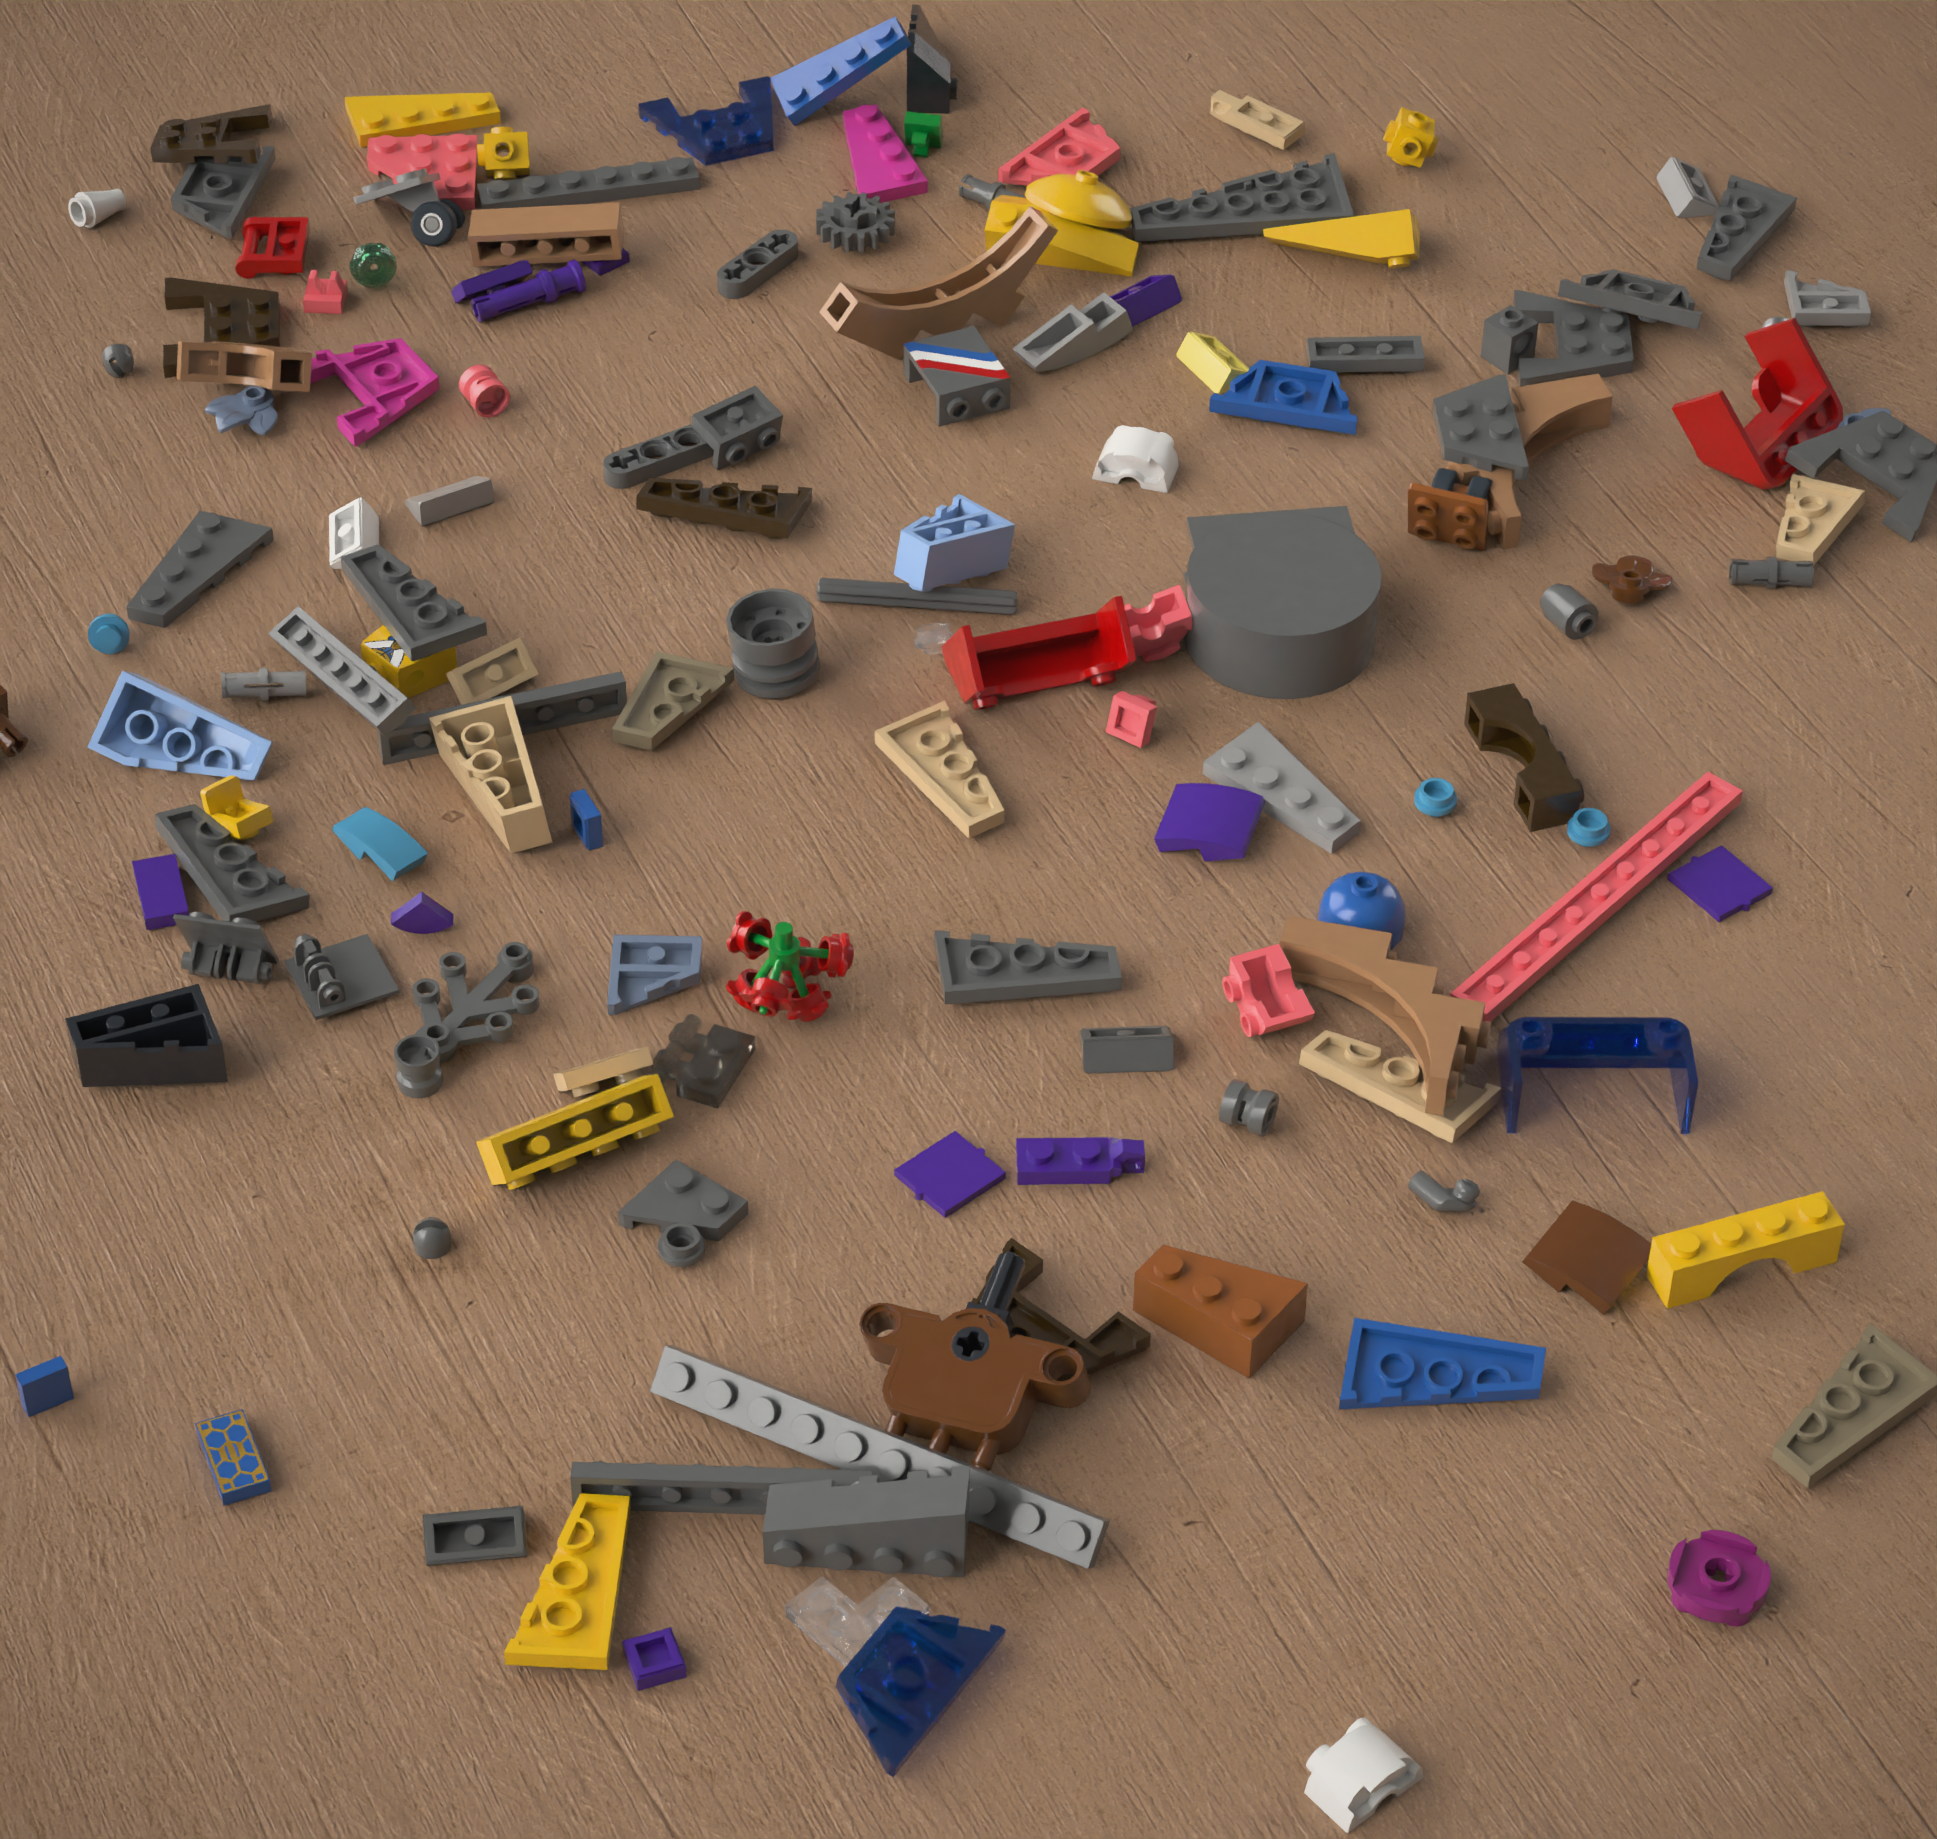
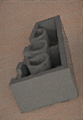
[763,1466,970,1577]

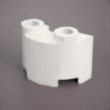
[1092,425,1179,493]
[1304,1717,1424,1834]

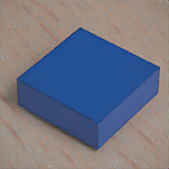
[569,789,603,851]
[15,1356,74,1418]

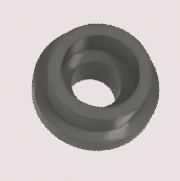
[658,1223,705,1267]

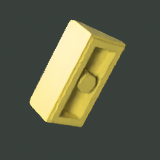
[1177,332,1249,394]

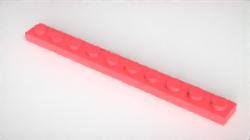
[1450,772,1743,1022]

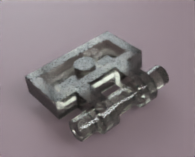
[648,1014,756,1109]

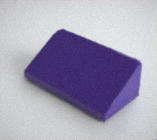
[1110,274,1182,327]

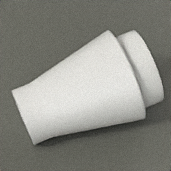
[68,189,126,228]

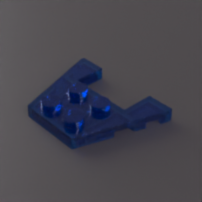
[638,76,774,166]

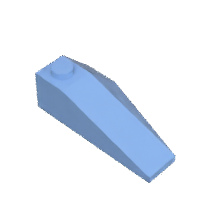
[87,671,274,781]

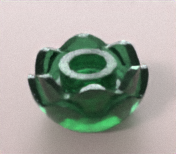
[349,243,397,288]

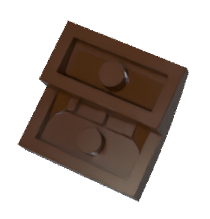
[1522,1200,1651,1315]

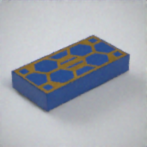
[195,1409,271,1506]

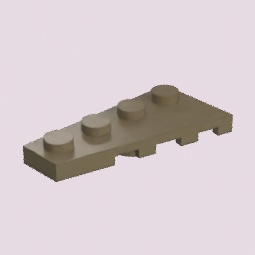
[1771,1323,1937,1489]

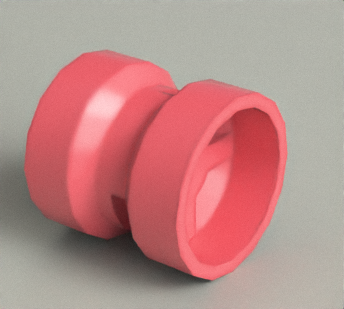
[459,364,510,418]

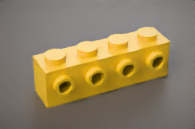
[476,1074,674,1190]

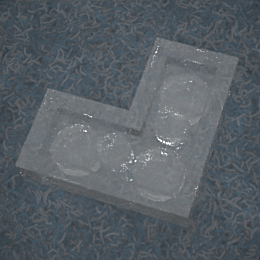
[785,1576,929,1675]

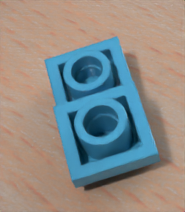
[332,807,428,882]

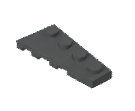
[934,930,1122,1005]

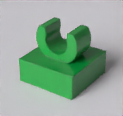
[904,111,944,158]

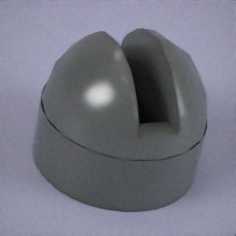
[102,344,134,378]
[413,1217,451,1259]

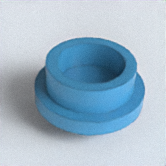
[88,614,130,654]
[1414,778,1457,817]
[1567,808,1611,847]

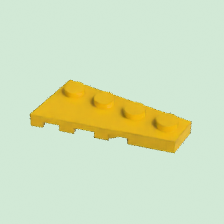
[504,1493,631,1670]

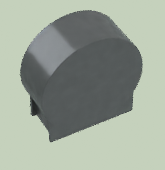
[1183,506,1381,699]

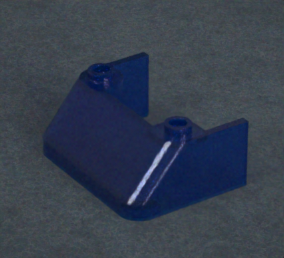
[1497,1017,1698,1134]

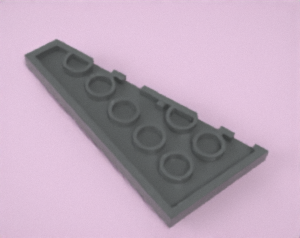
[1130,153,1354,242]

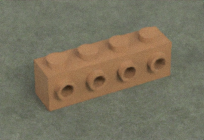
[468,202,624,267]

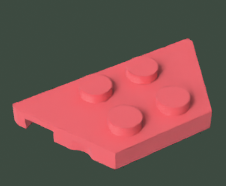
[998,107,1120,186]

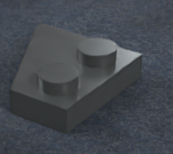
[618,1160,748,1241]

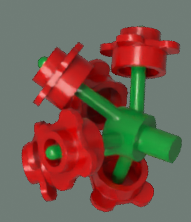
[726,911,854,1022]

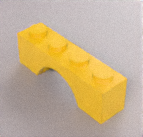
[1646,1191,1845,1309]

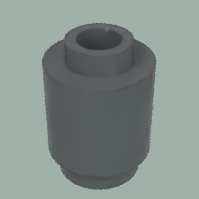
[1540,583,1599,640]

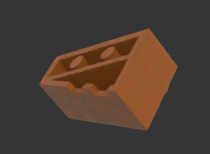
[1133,1245,1308,1378]

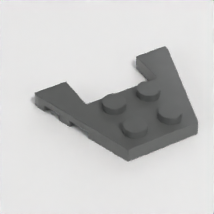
[1513,290,1634,387]
[1785,411,1937,542]

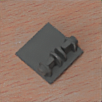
[173,912,279,984]
[284,934,400,1020]

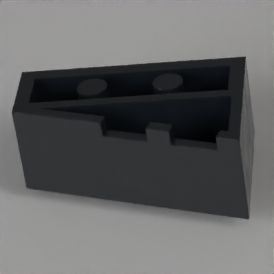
[65,984,228,1087]

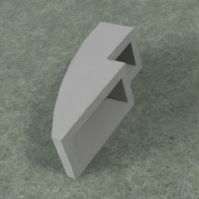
[1013,292,1134,372]

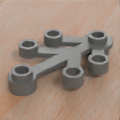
[412,942,540,1063]

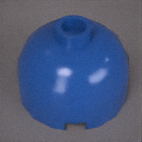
[1318,871,1406,950]

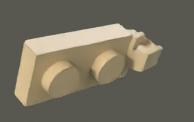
[1210,90,1305,150]

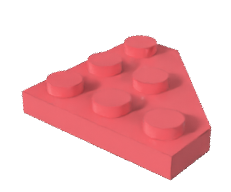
[367,133,478,210]

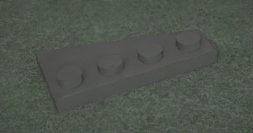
[1697,174,1797,281]
[126,510,274,628]
[340,544,487,661]
[155,804,310,922]

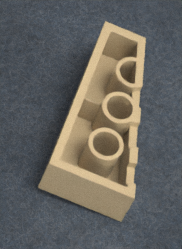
[429,696,552,854]

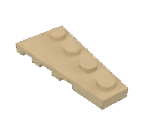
[875,700,1005,839]

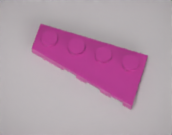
[843,104,928,203]

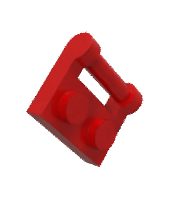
[235,217,310,279]

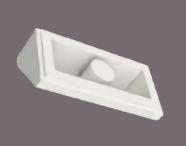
[329,497,379,569]

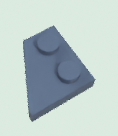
[607,935,703,1015]

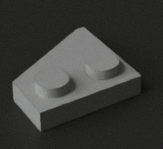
[1784,271,1871,327]

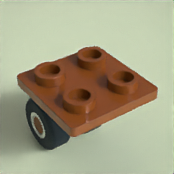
[1408,468,1492,551]

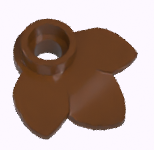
[1592,555,1672,604]

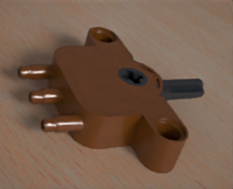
[859,1251,1091,1471]

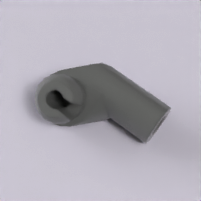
[1408,1171,1480,1212]

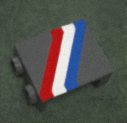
[904,326,1011,426]

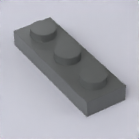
[1306,336,1425,373]

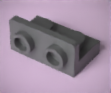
[691,386,783,470]

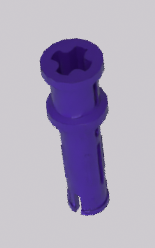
[471,259,586,322]

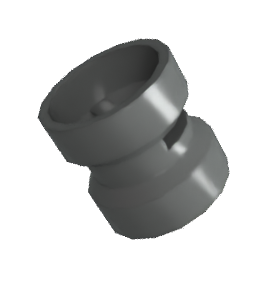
[394,1034,443,1098]
[1219,1079,1279,1137]

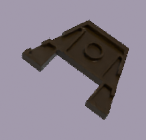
[150,104,273,164]
[163,277,280,378]
[971,1238,1151,1381]

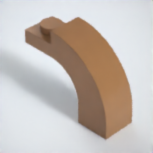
[176,341,312,392]

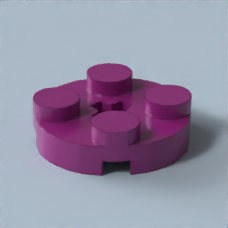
[1667,1530,1771,1627]

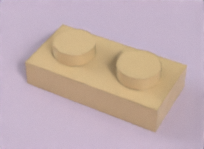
[446,637,539,705]
[553,1047,653,1097]

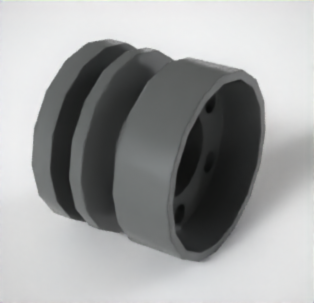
[726,588,820,699]

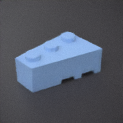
[894,494,1015,592]

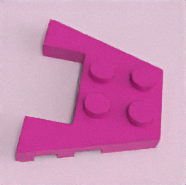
[310,338,440,447]

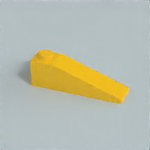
[984,195,1139,277]
[1263,209,1420,268]

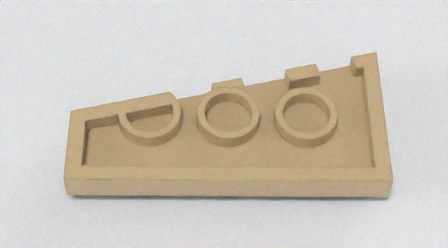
[1299,1030,1502,1143]

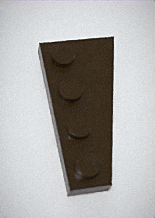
[636,478,812,539]

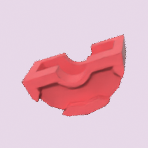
[1124,584,1193,662]
[1222,944,1315,1037]

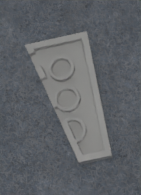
[1203,721,1360,854]

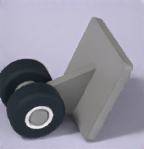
[353,168,465,246]

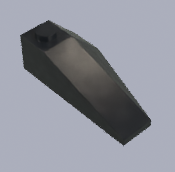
[907,5,958,114]

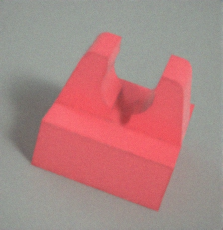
[303,270,348,314]
[1106,691,1157,748]

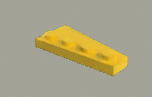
[344,92,501,147]

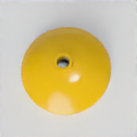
[1025,170,1132,229]

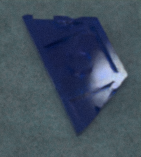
[835,1606,1006,1777]

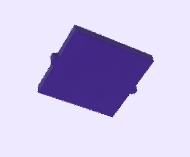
[1668,845,1773,922]
[894,1131,1006,1218]

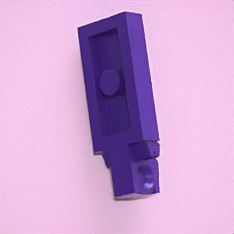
[1016,1137,1145,1185]

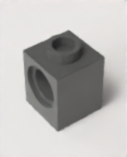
[1480,305,1539,374]

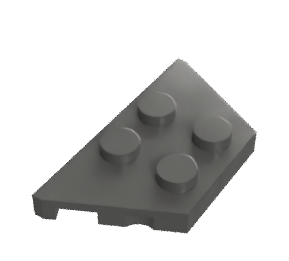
[171,146,276,238]
[1558,269,1702,330]
[1432,374,1529,480]

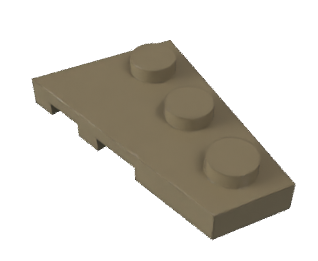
[612,651,734,751]

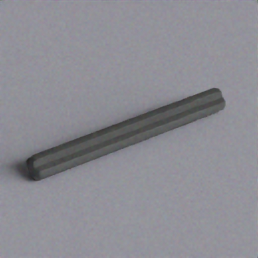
[817,577,1018,615]

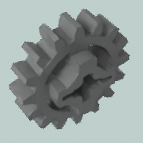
[816,192,895,253]

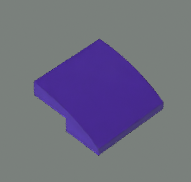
[1154,783,1265,862]

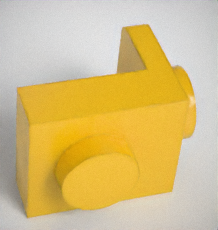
[200,775,274,840]

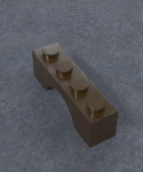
[1464,683,1584,832]

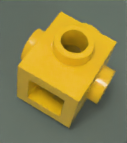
[1383,107,1439,168]
[477,127,530,181]

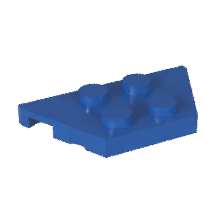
[1209,360,1358,435]

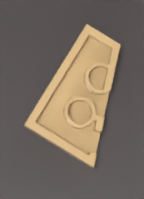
[1776,474,1865,566]

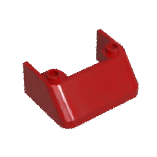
[1672,318,1843,490]
[941,595,1137,710]

